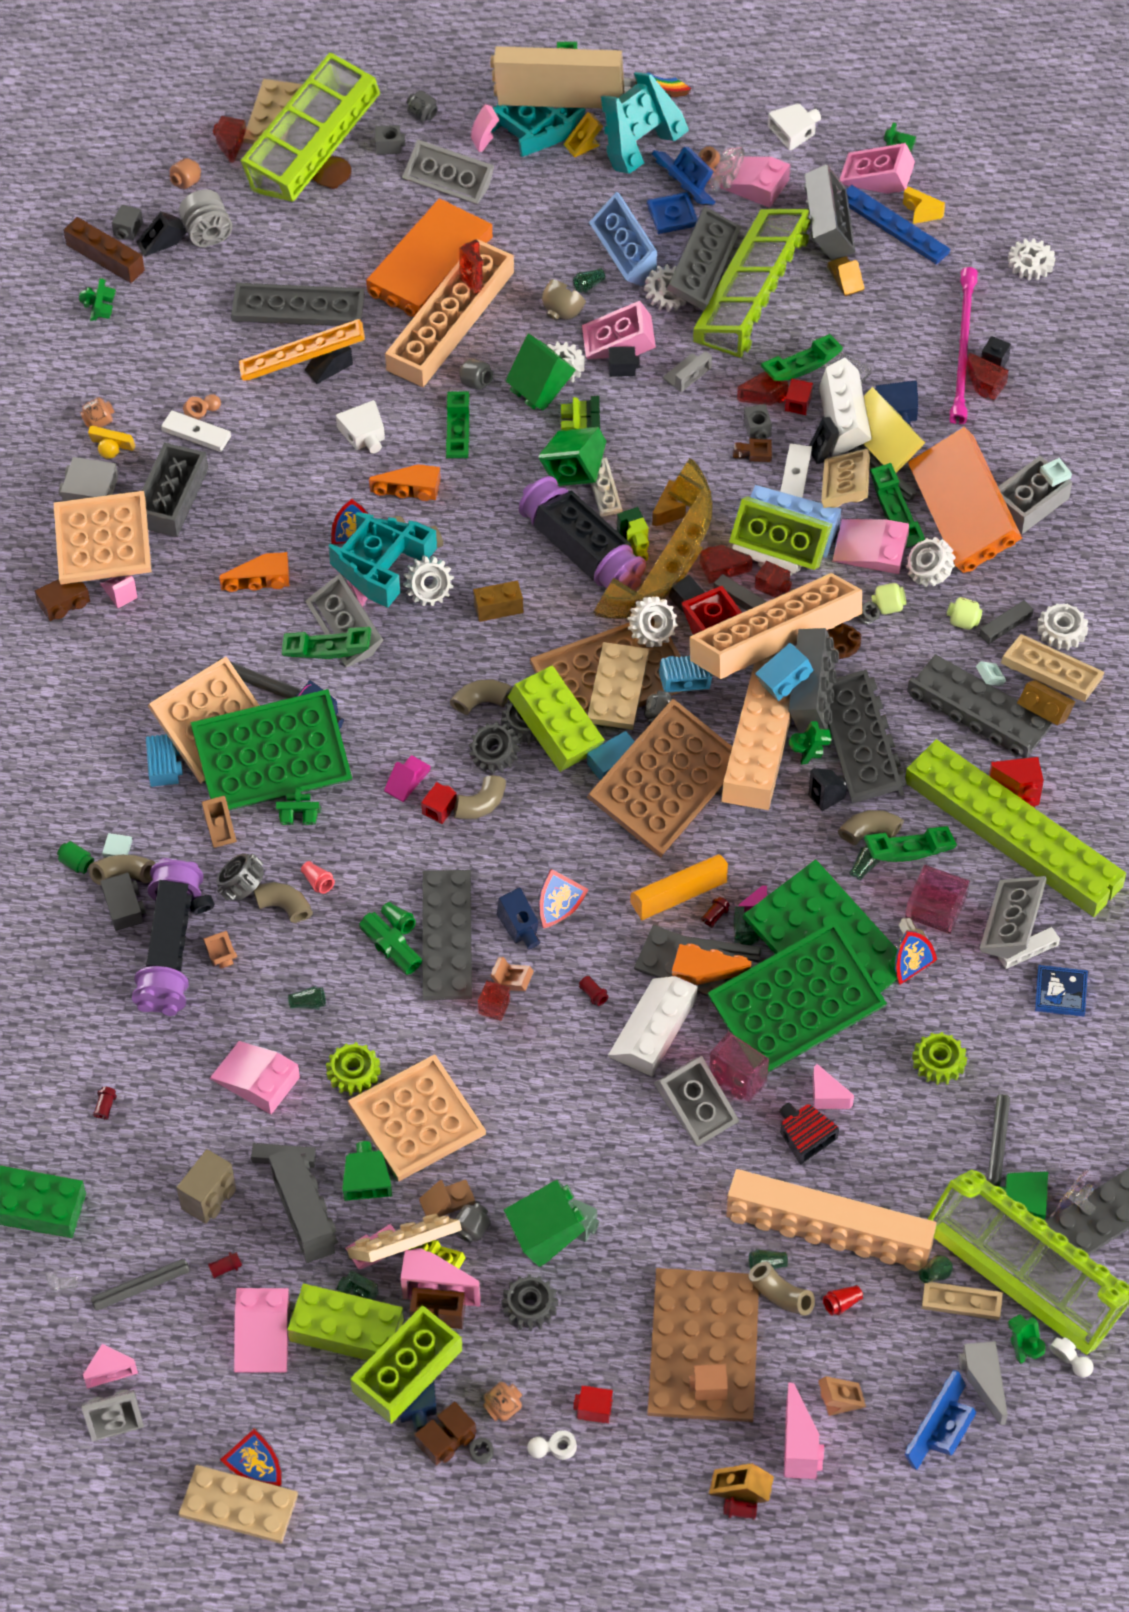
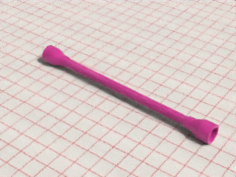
[949,267,978,424]

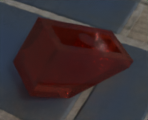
[213,115,246,163]
[966,353,1009,401]
[737,371,789,406]
[700,545,752,584]

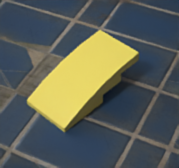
[863,387,925,473]

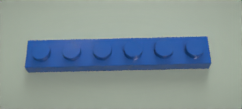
[846,185,950,265]

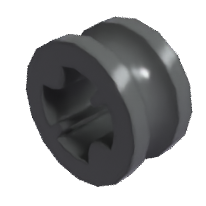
[857,601,880,625]
[470,1438,494,1464]

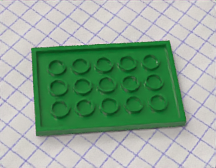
[191,689,352,811]
[742,859,899,993]
[708,921,887,1079]

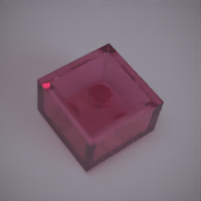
[905,864,970,934]
[709,1032,769,1102]

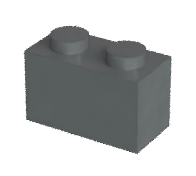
[101,873,146,931]

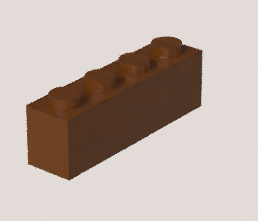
[63,217,145,283]

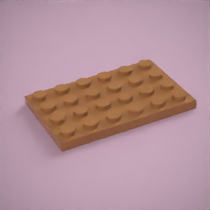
[530,617,683,715]
[587,699,732,858]
[648,1268,759,1422]

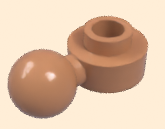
[698,146,720,184]
[183,394,221,420]

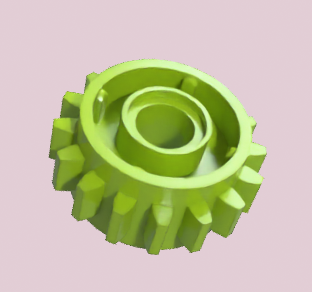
[912,1032,967,1085]
[326,1042,381,1096]

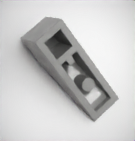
[959,1341,1008,1425]

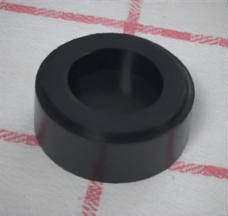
[190,895,215,915]

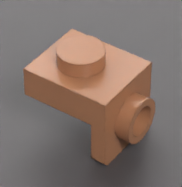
[203,931,237,969]
[491,957,534,991]

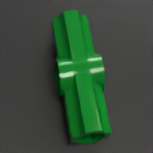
[359,912,422,975]

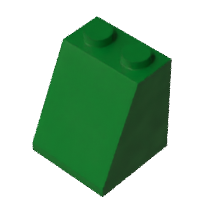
[505,333,576,411]
[538,427,607,486]
[503,1179,585,1267]

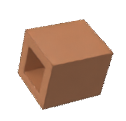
[689,1364,728,1401]

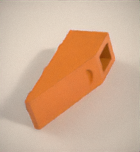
[369,464,441,501]
[219,552,290,592]
[672,944,752,985]

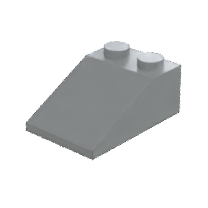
[654,1056,739,1147]
[81,1390,144,1442]

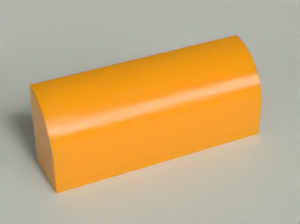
[630,854,728,921]

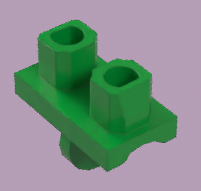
[79,278,116,321]
[789,721,831,765]
[276,787,321,825]
[1008,1314,1046,1364]

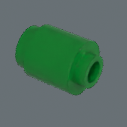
[57,841,94,874]

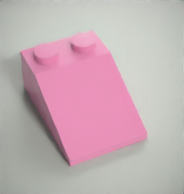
[839,143,915,194]
[714,157,790,208]
[582,301,656,359]
[832,519,909,574]
[210,1041,300,1114]
[401,1248,481,1307]
[234,1288,291,1373]
[784,1383,824,1479]

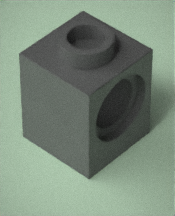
[375,125,405,155]
[112,204,143,240]
[743,404,772,439]

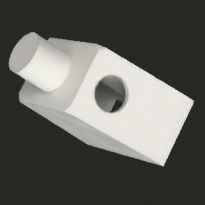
[768,104,821,151]
[336,400,385,453]

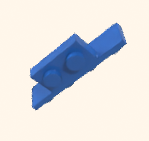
[651,146,716,205]
[905,1370,976,1470]

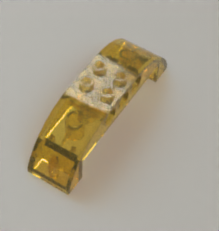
[592,458,713,619]

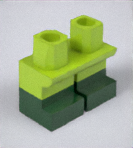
[561,396,600,431]
[616,507,649,561]

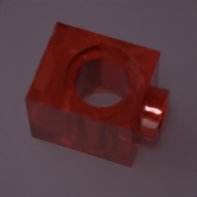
[755,560,792,598]
[478,980,510,1021]

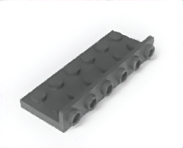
[907,654,1054,758]
[829,669,907,803]

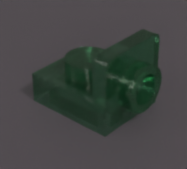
[733,907,759,945]
[337,1270,379,1300]

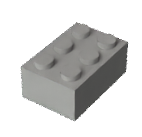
[998,456,1072,534]

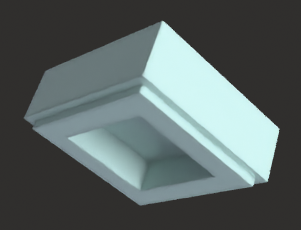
[1040,458,1072,487]
[976,661,1006,686]
[102,833,132,857]

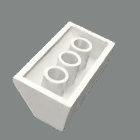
[819,358,872,457]
[608,976,697,1076]

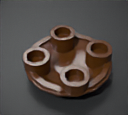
[312,155,352,189]
[827,623,861,659]

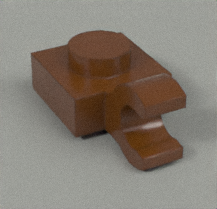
[733,439,772,462]

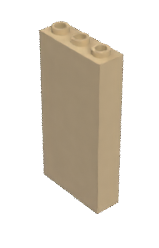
[490,46,625,109]

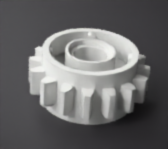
[906,537,955,587]
[403,556,454,606]
[627,597,678,647]
[1037,604,1088,650]

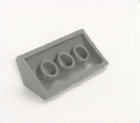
[402,140,494,204]
[305,574,383,667]
[979,876,1047,959]

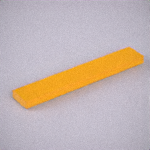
[239,319,365,381]

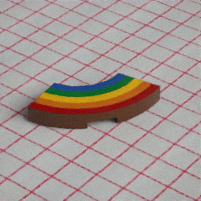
[635,72,692,97]

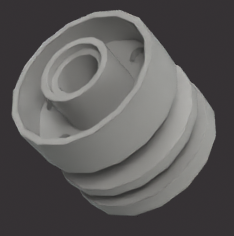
[179,190,232,247]

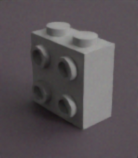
[59,457,119,501]

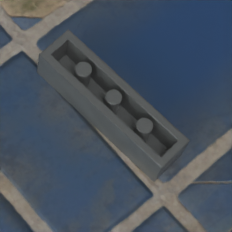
[714,574,767,611]
[979,600,1034,644]
[251,1143,317,1168]

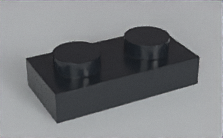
[809,417,839,464]

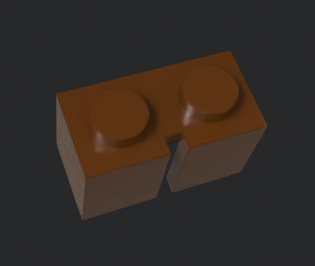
[35,579,90,621]
[410,1288,466,1329]
[414,1401,476,1466]

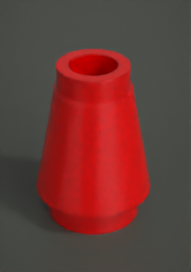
[823,1285,863,1315]

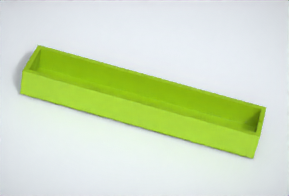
[905,739,1126,917]

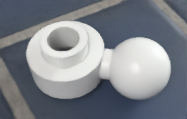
[1049,1338,1093,1378]
[527,1431,577,1460]

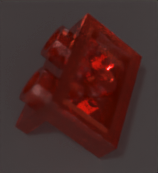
[459,239,483,293]

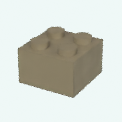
[176,1149,236,1224]

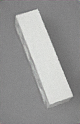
[998,927,1060,969]

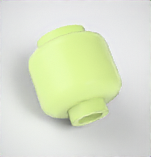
[871,583,906,615]
[947,597,982,630]

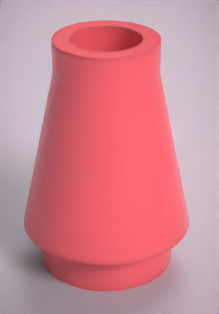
[301,861,335,894]

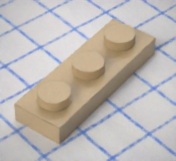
[922,1281,1003,1320]

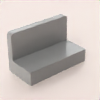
[663,351,712,392]

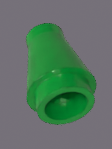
[381,902,416,934]

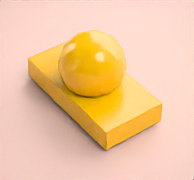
[88,426,136,459]

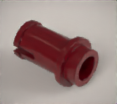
[701,897,730,928]
[578,976,609,1006]
[93,1086,117,1120]
[208,1252,242,1279]
[723,1497,757,1520]

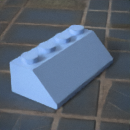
[589,192,657,286]
[750,485,841,558]

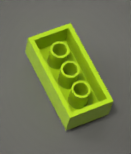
[729,496,832,570]
[508,665,604,772]
[288,1283,404,1361]
[350,1305,462,1424]

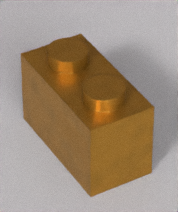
[473,580,524,622]
[1017,680,1076,726]

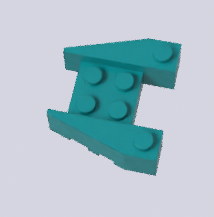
[601,72,689,174]
[490,104,586,157]
[329,512,437,608]

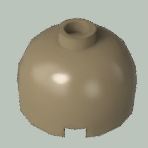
[542,279,586,321]

